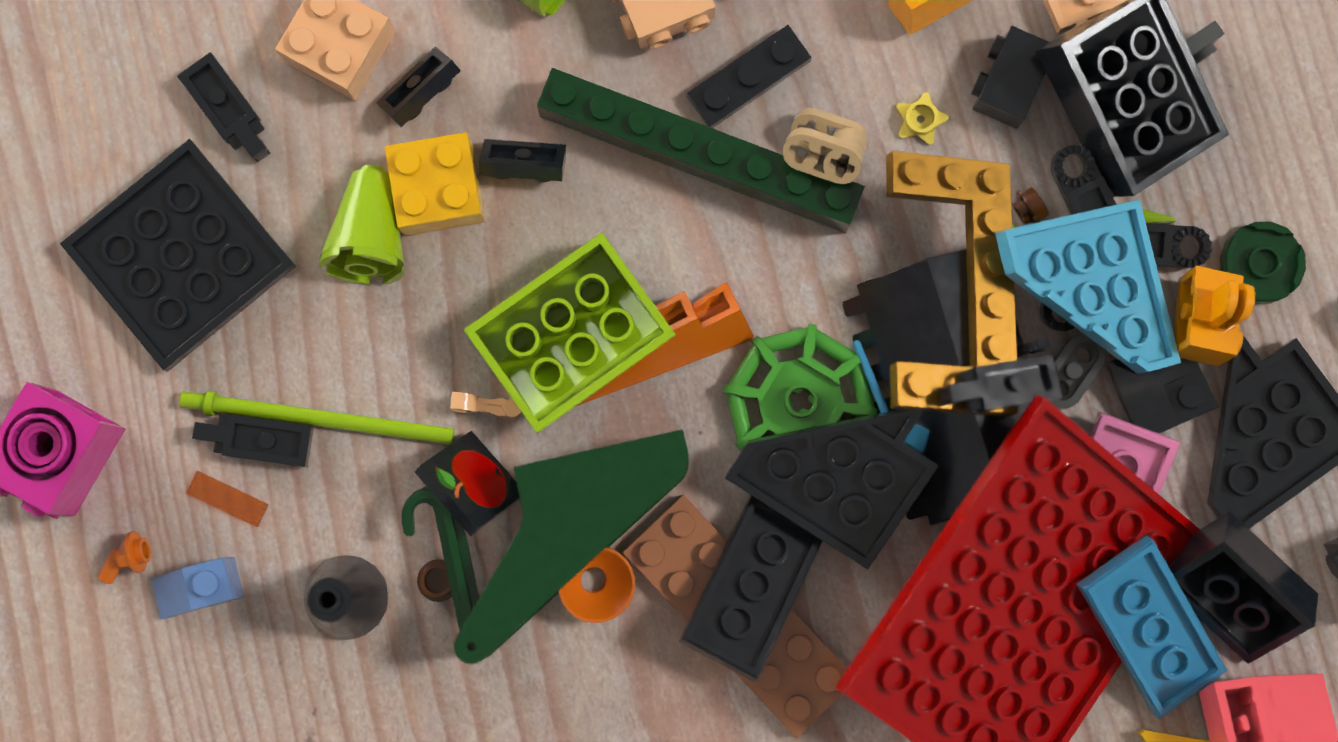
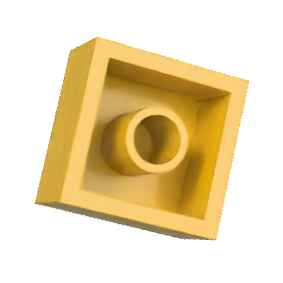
[385,132,486,236]

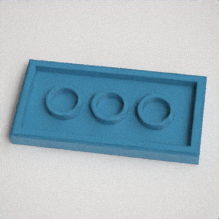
[1077,535,1227,719]

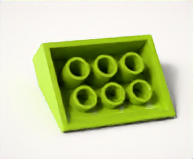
[463,232,676,434]

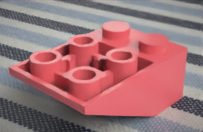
[1199,673,1338,742]

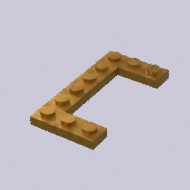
[886,151,1019,417]

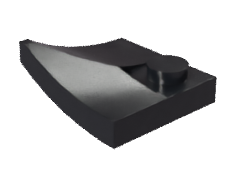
[1106,358,1219,434]

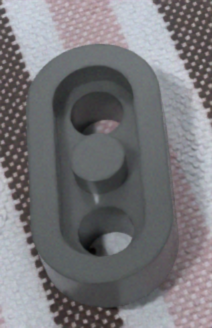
[1049,333,1107,410]

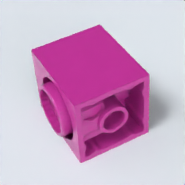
[0,382,126,519]

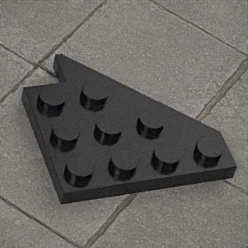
[1207,336,1338,529]
[725,409,939,570]

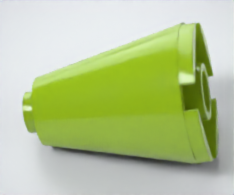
[319,165,404,285]

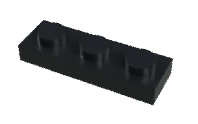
[687,25,812,128]

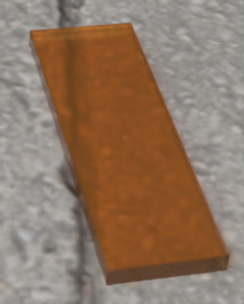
[187,471,269,527]

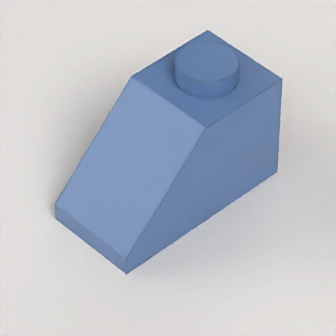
[151,557,244,620]

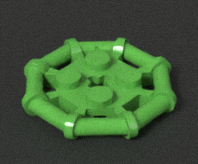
[722,323,879,451]

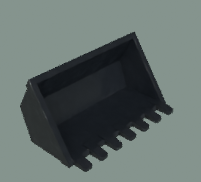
[842,249,1058,526]

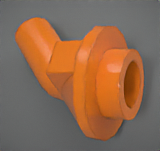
[98,531,151,584]

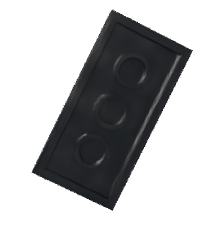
[679,495,822,682]

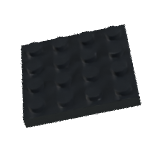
[60,138,296,372]

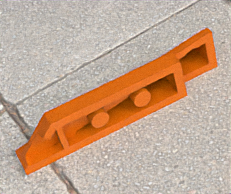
[577,282,754,406]

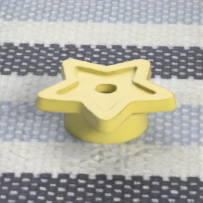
[896,92,949,145]

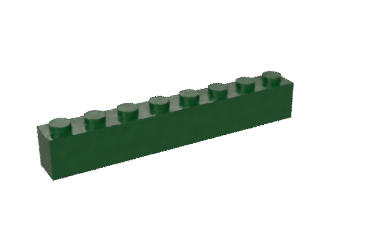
[537,68,865,233]

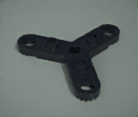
[1040,145,1213,331]

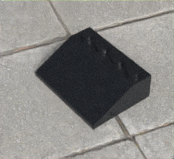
[1036,0,1229,197]

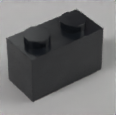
[971,25,1049,129]

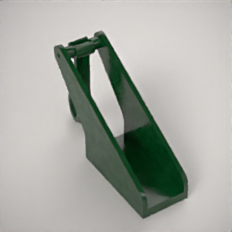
[401,429,689,664]

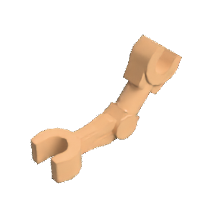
[450,392,522,419]

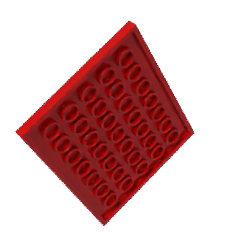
[835,395,1200,742]

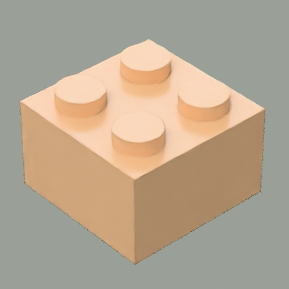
[275,0,396,101]

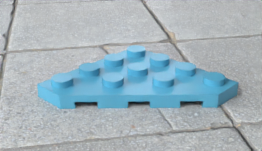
[995,199,1181,374]

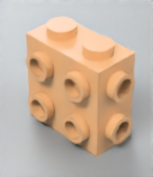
[611,0,716,50]

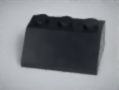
[1169,511,1318,664]

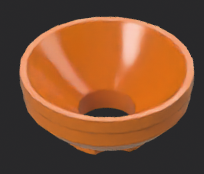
[558,547,635,623]

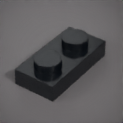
[376,47,461,127]
[479,139,566,182]

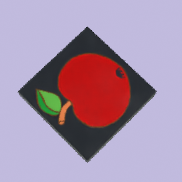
[415,430,520,536]

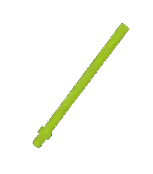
[180,390,455,445]

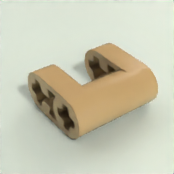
[783,108,869,184]

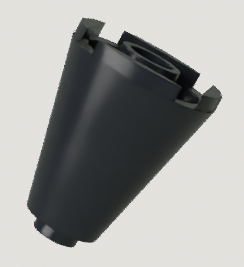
[304,555,388,640]

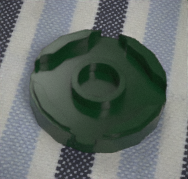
[1220,222,1306,304]

